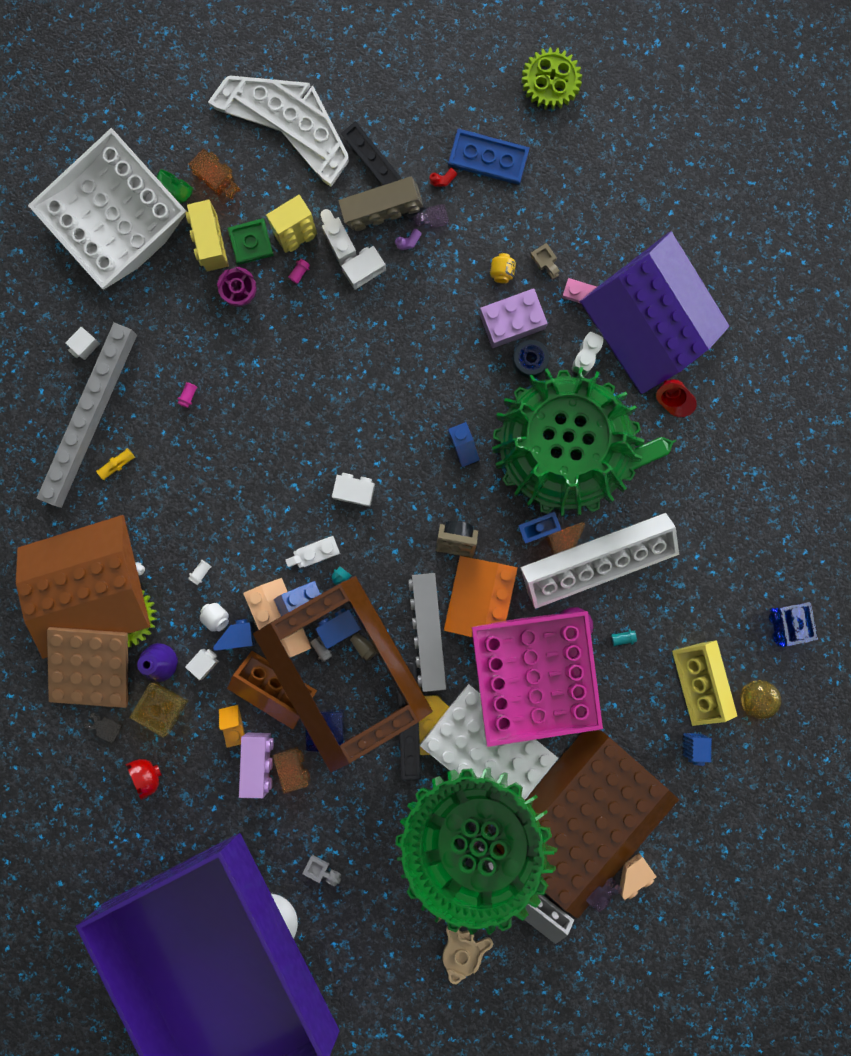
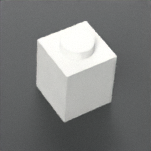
[66,327,100,360]
[185,649,219,680]

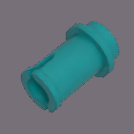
[611,629,637,646]

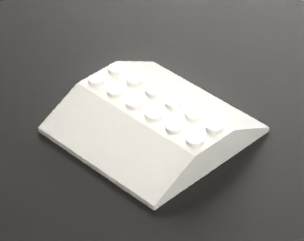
[28,128,187,290]

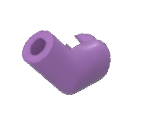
[395,229,422,250]

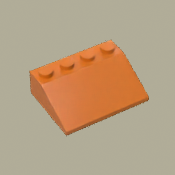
[444,556,518,637]

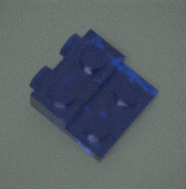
[769,602,818,647]

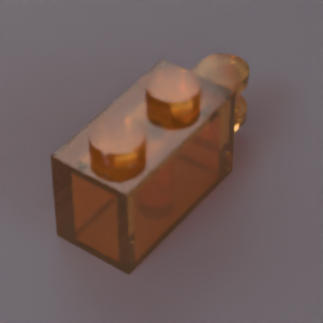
[188,148,240,200]

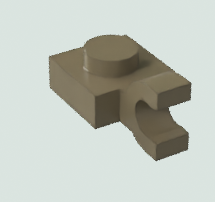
[530,243,560,280]

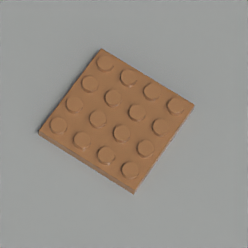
[47,627,128,708]

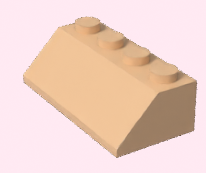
[243,578,312,658]

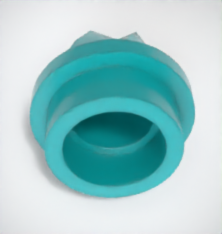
[332,566,352,585]

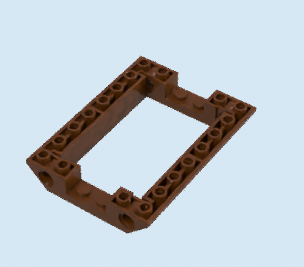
[253,576,433,772]

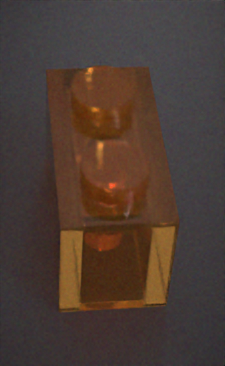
[273,746,310,794]

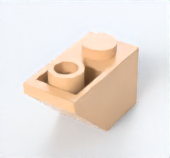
[619,853,656,900]

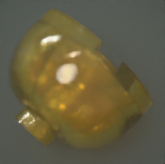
[740,680,781,719]

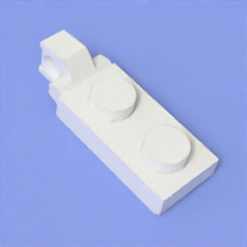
[286,536,340,568]

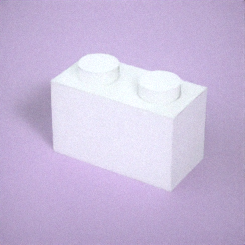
[341,246,386,290]
[332,473,375,507]

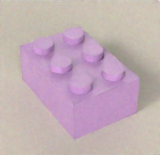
[479,289,548,348]
[239,732,274,798]

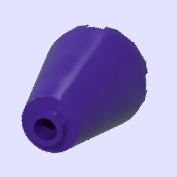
[137,643,178,682]

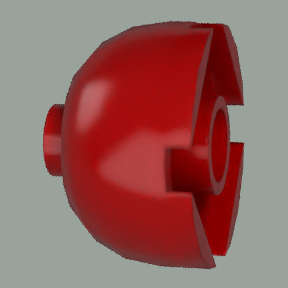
[126,759,162,800]

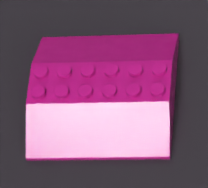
[471,611,603,747]

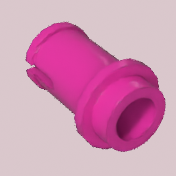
[288,259,310,284]
[177,382,198,408]

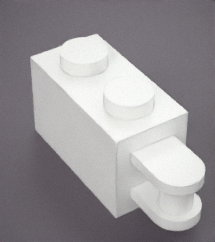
[321,209,357,266]

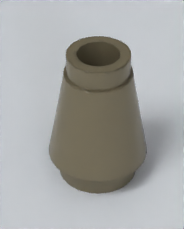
[350,632,377,661]

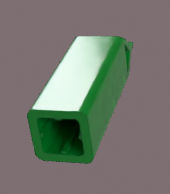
[630,437,676,470]

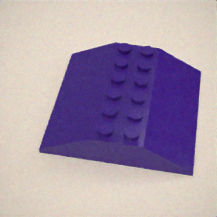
[580,231,729,394]

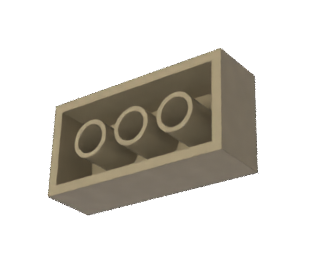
[338,176,423,231]

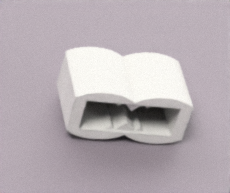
[572,332,603,376]

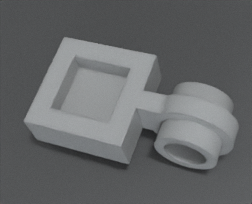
[302,855,341,886]

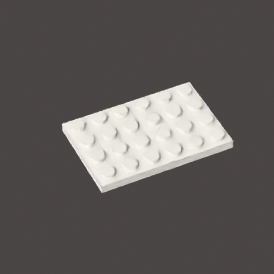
[419,684,558,800]

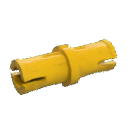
[96,448,135,480]

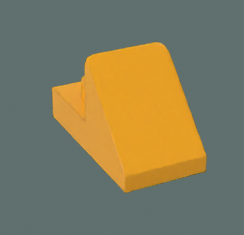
[219,705,245,748]

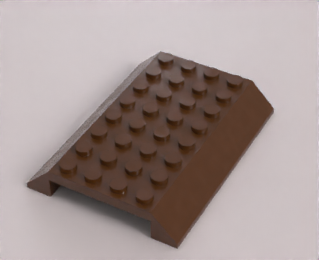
[493,730,679,918]

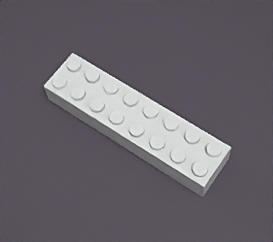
[521,513,679,609]

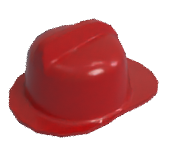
[656,379,697,417]

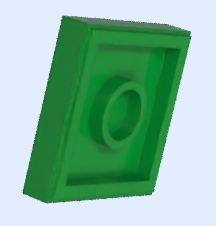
[228,218,274,265]

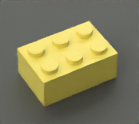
[266,195,317,253]
[186,200,229,271]

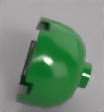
[156,169,194,204]

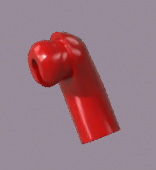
[429,168,457,187]

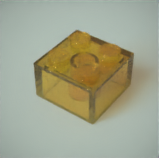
[130,682,188,737]

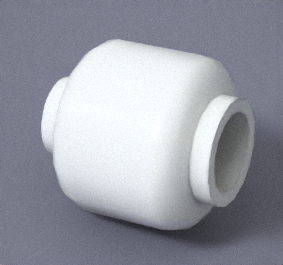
[200,603,229,631]

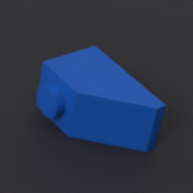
[448,422,480,467]
[518,512,562,544]
[213,619,255,651]

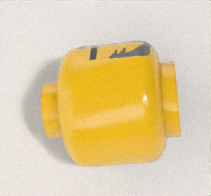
[490,253,516,283]

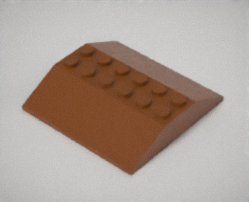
[16,515,151,659]

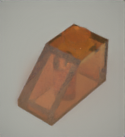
[546,522,585,555]

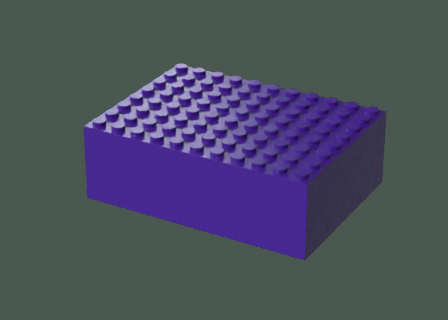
[76,833,340,1056]

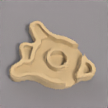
[442,927,493,984]

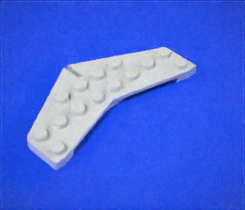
[208,76,349,187]

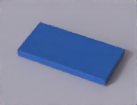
[448,129,530,185]

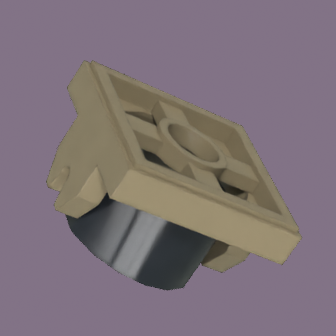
[435,520,478,558]

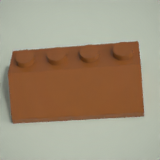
[227,651,317,729]

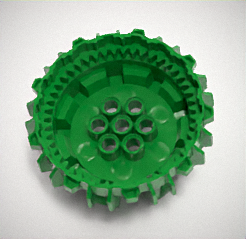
[492,367,644,517]
[395,767,558,935]

